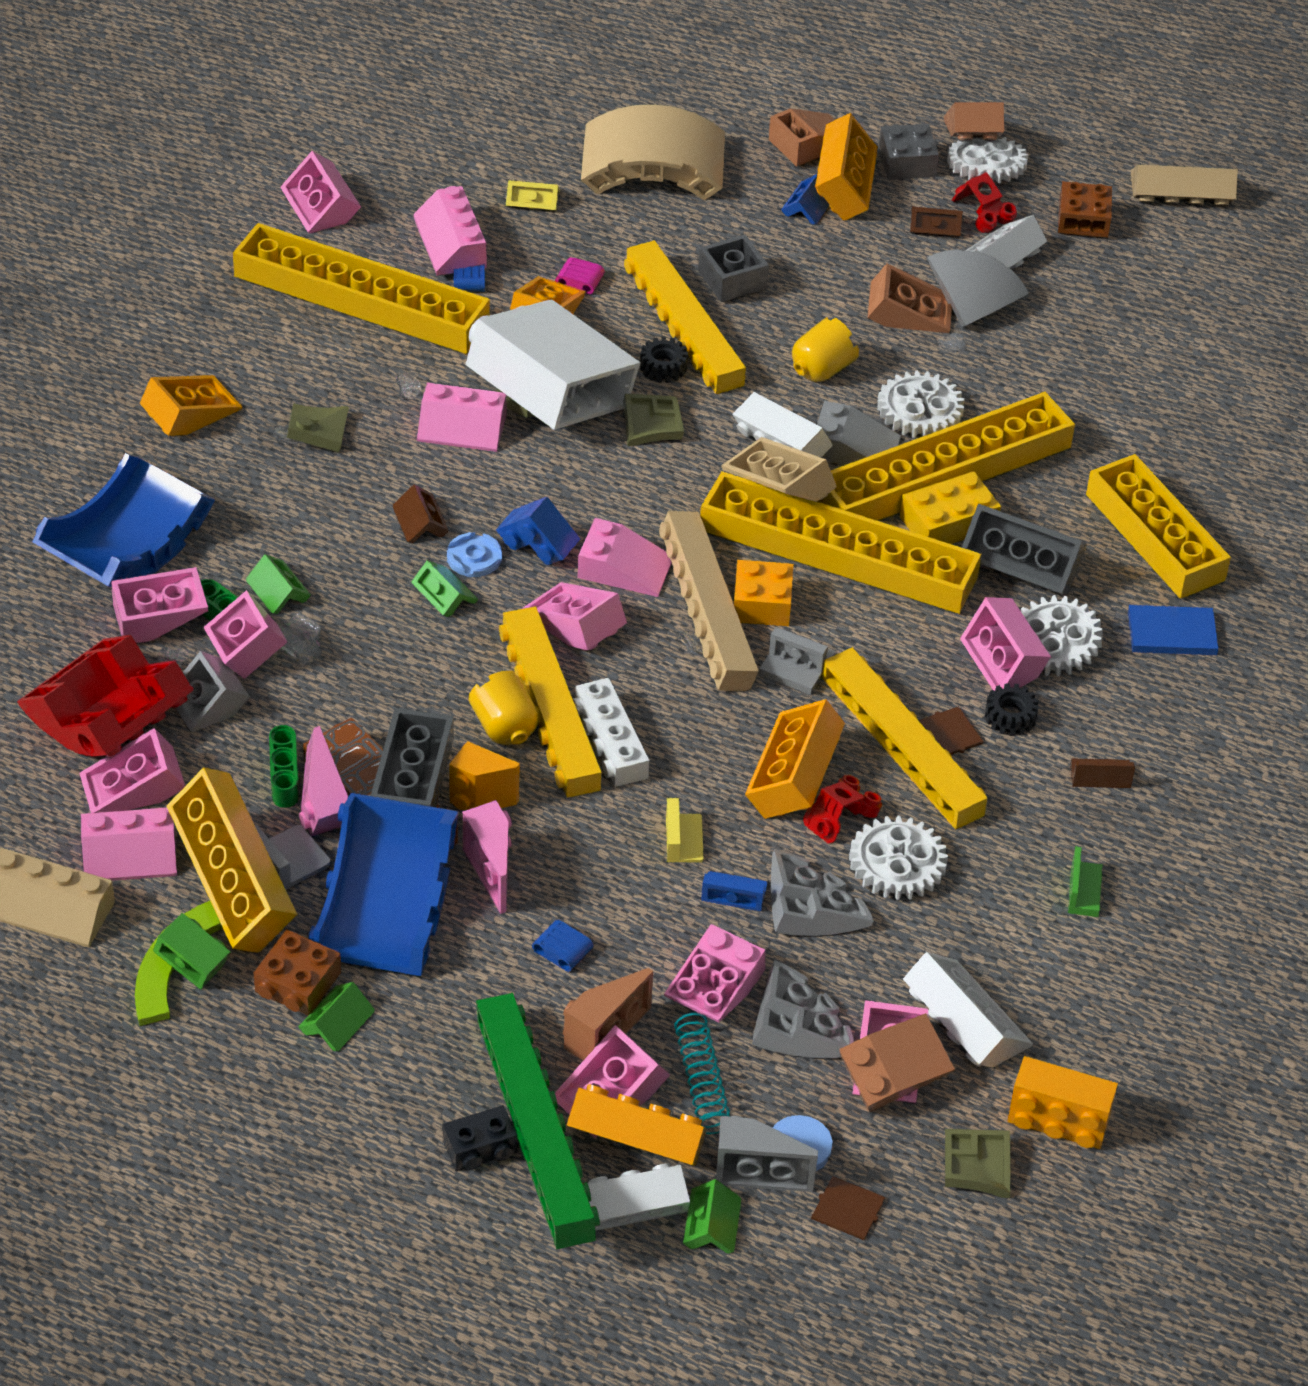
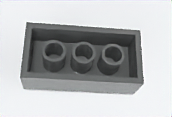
[961,504,1087,596]
[371,708,454,807]

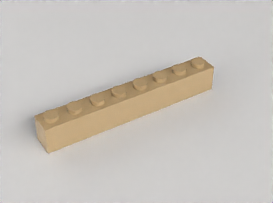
[659,511,759,691]

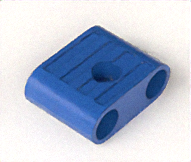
[454,264,485,292]
[532,920,594,972]

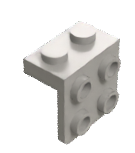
[255,825,330,889]

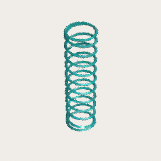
[674,1013,730,1135]

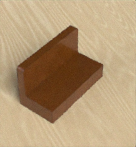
[910,206,963,237]
[393,484,449,543]
[1070,758,1135,788]

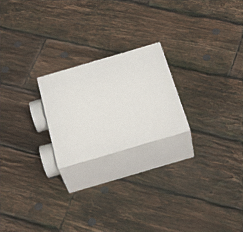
[465,299,641,430]

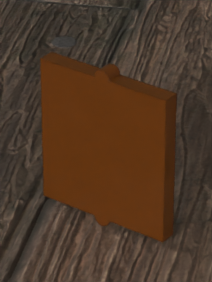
[918,706,983,755]
[811,1176,885,1240]

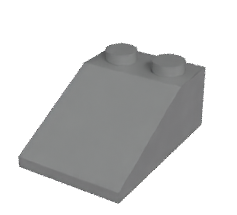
[817,401,901,465]
[716,1116,818,1192]

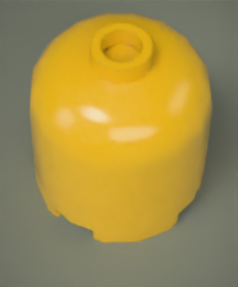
[792,317,859,382]
[469,671,539,745]

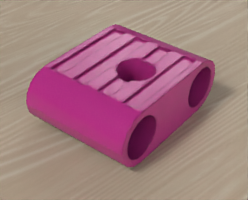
[555,257,605,295]

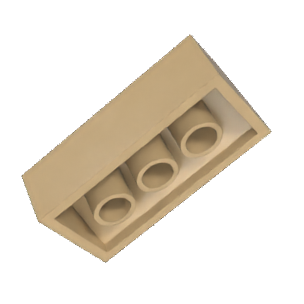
[1131,165,1238,206]
[721,437,837,502]
[0,847,115,948]

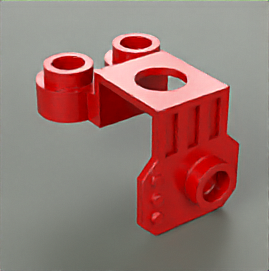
[952,172,1017,233]
[803,775,882,843]

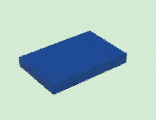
[1128,605,1218,655]

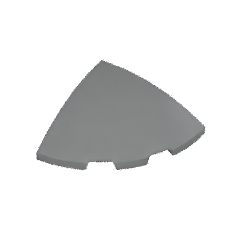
[926,249,1029,327]
[771,849,874,936]
[752,960,854,1058]

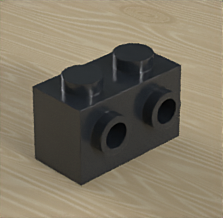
[442,1105,517,1172]

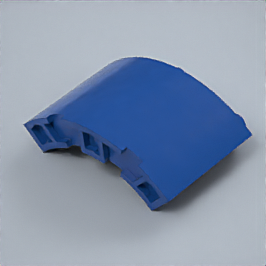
[32,453,215,587]
[308,793,458,976]

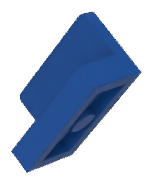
[781,174,830,225]
[701,871,767,911]

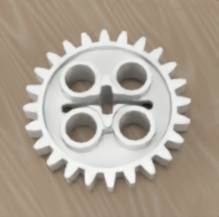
[947,137,1028,183]
[877,371,964,438]
[1021,595,1103,676]
[849,816,948,900]

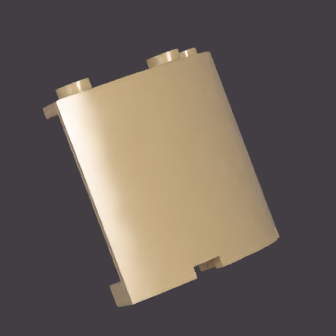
[581,105,725,200]

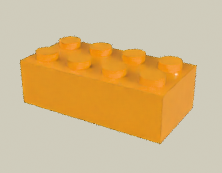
[815,113,878,220]
[745,699,845,819]
[567,1084,707,1166]

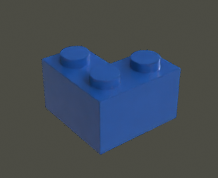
[496,496,580,565]

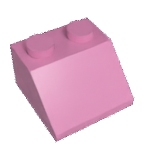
[204,590,287,679]

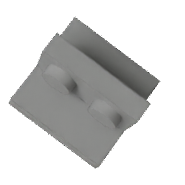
[759,627,835,695]

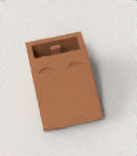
[768,108,835,167]

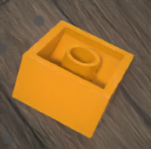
[449,741,520,810]

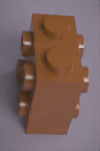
[1058,181,1112,238]
[253,929,341,1016]

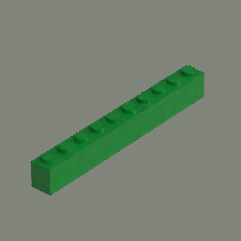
[476,993,600,1250]

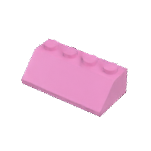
[414,186,487,276]

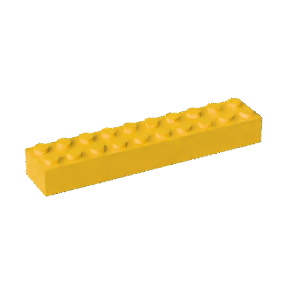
[233,223,490,354]
[817,392,1075,521]
[700,471,982,614]

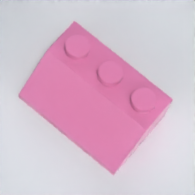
[280,151,361,233]
[417,383,507,452]
[960,597,1051,691]
[81,808,177,881]

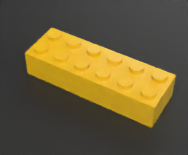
[1086,454,1231,599]
[167,767,297,953]

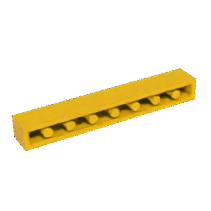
[624,240,746,394]
[499,606,602,798]
[822,647,987,830]

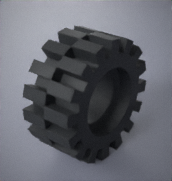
[640,337,688,383]
[985,683,1039,736]

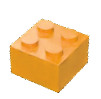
[734,559,794,626]

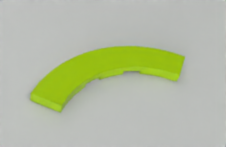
[135,901,223,1026]

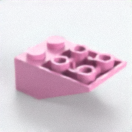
[664,924,765,1023]

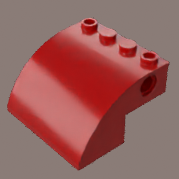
[17,635,194,757]

